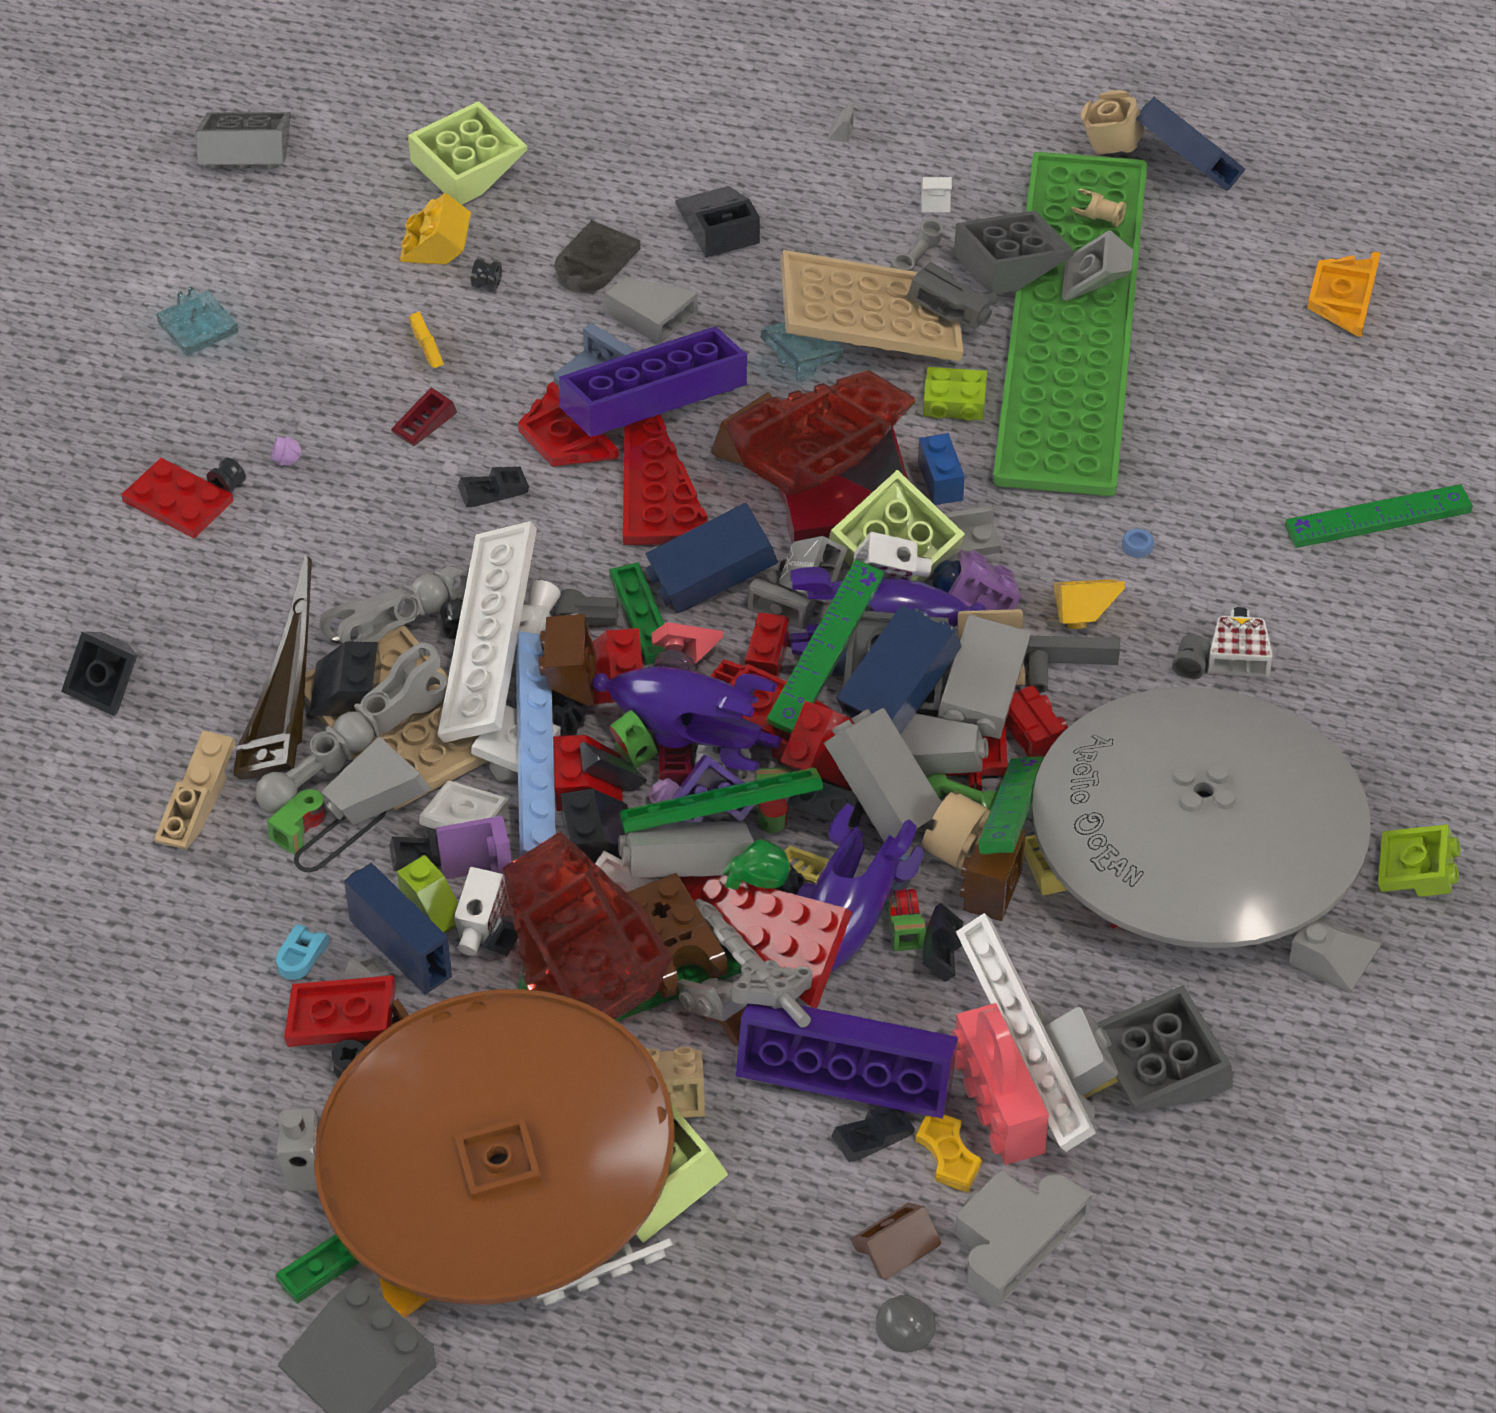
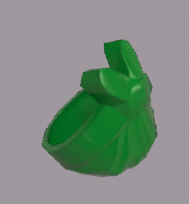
[722,839,791,890]

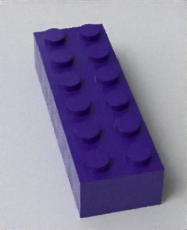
[559,326,747,437]
[736,1003,958,1119]

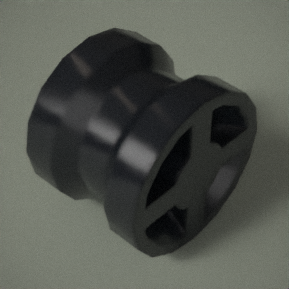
[471,258,502,291]
[206,457,246,493]
[440,599,463,639]
[331,1040,365,1079]

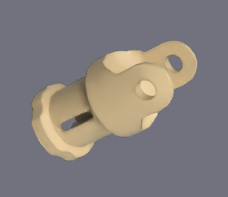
[1071,189,1127,227]

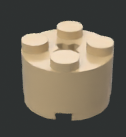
[1081,90,1145,155]
[921,791,990,870]

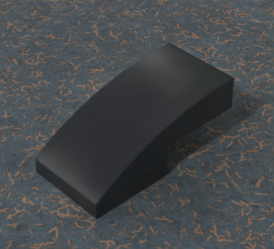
[458,466,529,507]
[389,829,441,871]
[923,903,963,982]
[831,1107,915,1162]

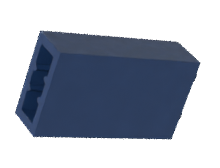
[1136,96,1246,191]
[645,502,778,613]
[836,605,962,735]
[344,863,452,995]

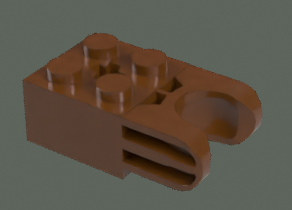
[615,873,727,998]

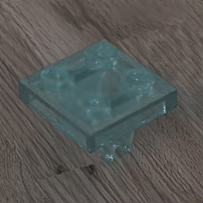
[156,286,239,356]
[760,322,845,382]

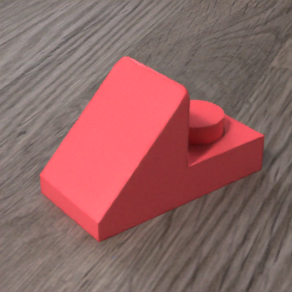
[652,622,724,670]

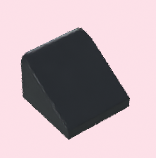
[482,915,524,956]

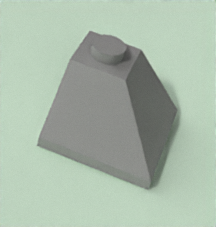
[1062,230,1133,301]
[1289,916,1382,993]

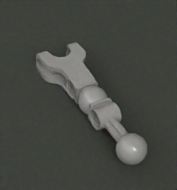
[319,561,532,644]
[255,642,448,813]

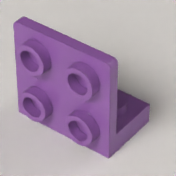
[948,549,1022,610]
[436,815,516,893]

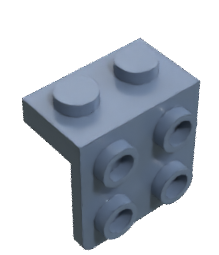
[554,323,635,385]

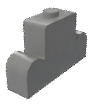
[1032,1003,1118,1144]
[955,1171,1092,1307]

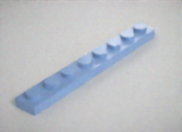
[515,631,556,862]

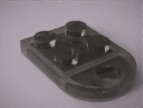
[555,220,640,293]

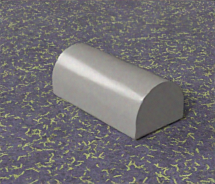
[747,578,816,629]

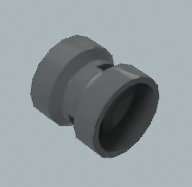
[1172,634,1211,679]

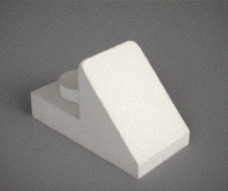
[921,177,952,212]

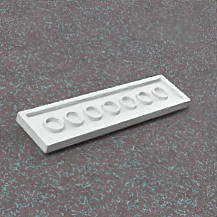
[438,521,537,743]

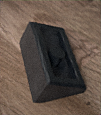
[580,742,647,792]

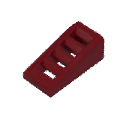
[391,387,457,446]
[658,743,692,787]

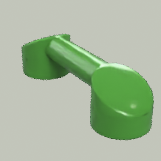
[926,773,997,811]

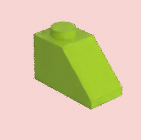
[397,855,458,933]

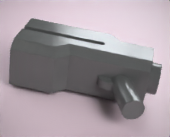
[907,262,998,330]

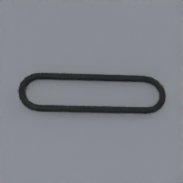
[294,811,387,872]

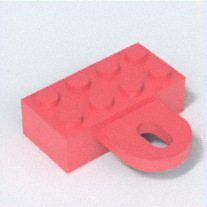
[952,1003,1049,1165]

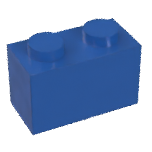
[918,433,965,505]

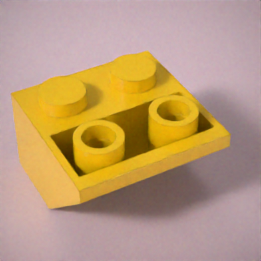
[400,193,471,264]

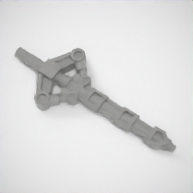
[695,899,813,1027]

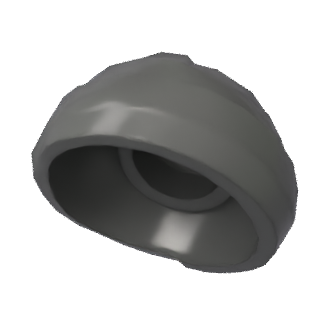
[876,1295,936,1353]

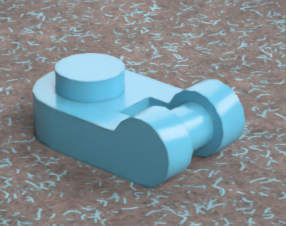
[276,924,330,980]

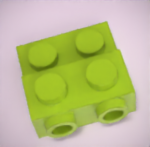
[923,367,987,421]
[1378,824,1461,897]

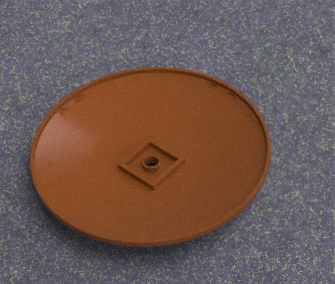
[314,989,675,1305]

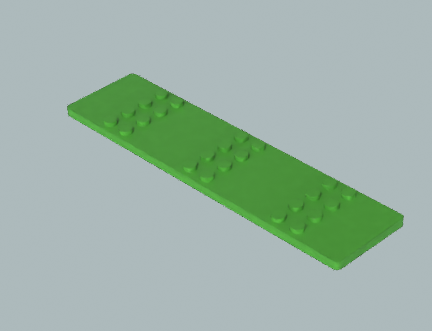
[993,152,1147,496]

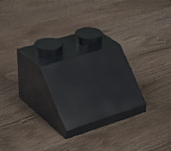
[310,641,381,716]
[560,788,628,868]

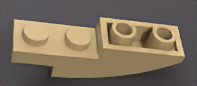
[154,730,236,850]

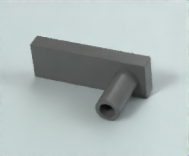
[1024,635,1120,692]

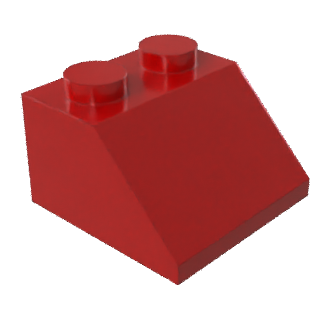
[593,628,643,704]
[780,701,854,791]
[553,735,623,811]

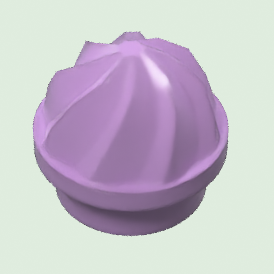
[271,435,301,466]
[649,778,679,804]

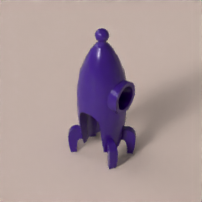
[790,567,987,656]
[592,666,782,771]
[797,803,924,974]

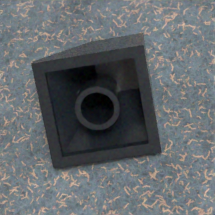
[61,631,138,716]

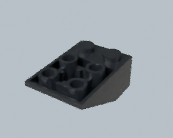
[675,186,760,258]

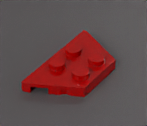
[518,382,619,467]

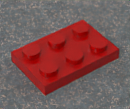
[121,457,234,539]
[284,975,396,1047]

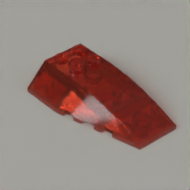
[725,370,916,496]
[503,831,672,1020]

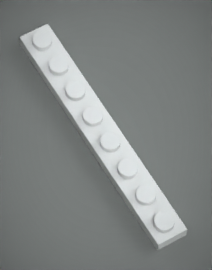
[956,913,1096,1152]

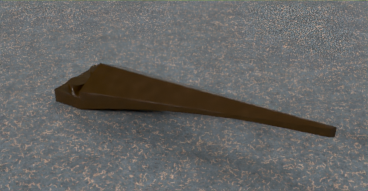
[233,555,312,780]

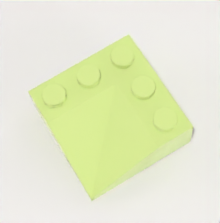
[408,101,527,205]
[829,470,965,583]
[636,1104,729,1243]

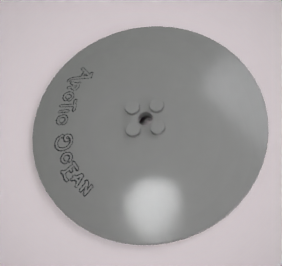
[1032,687,1371,948]

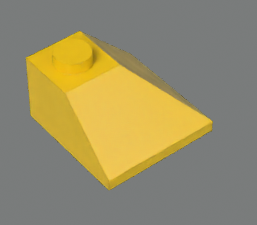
[1053,579,1125,629]

